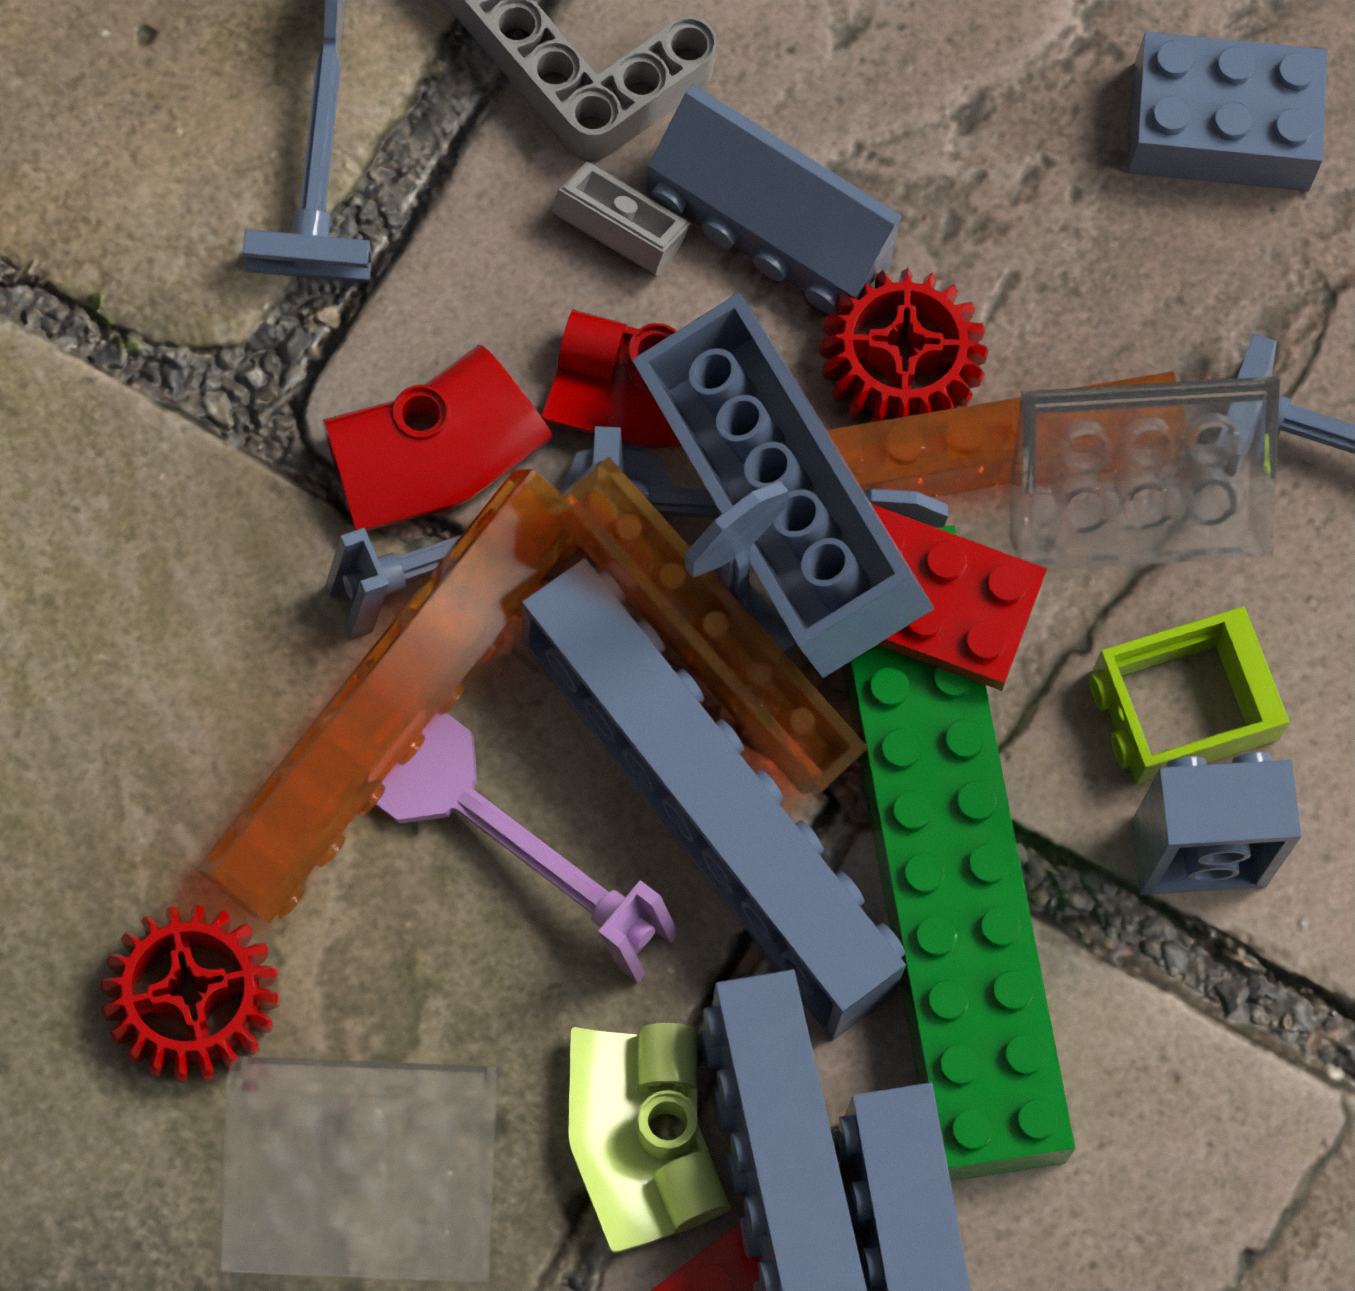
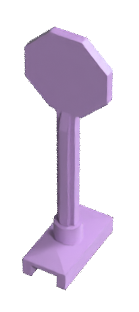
[360,706,679,983]

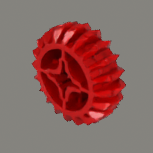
[819,267,988,435]
[100,904,280,1083]

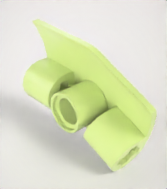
[568,1023,732,1253]

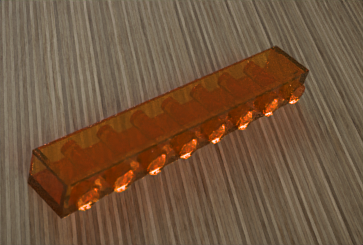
[195,469,590,923]

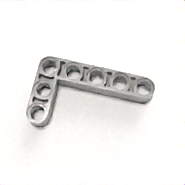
[442,0,717,161]

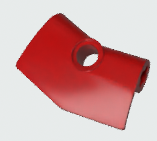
[541,309,682,449]
[323,345,552,532]

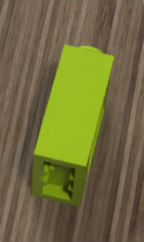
[1089,606,1290,785]

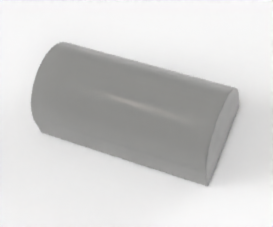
[552,162,691,276]

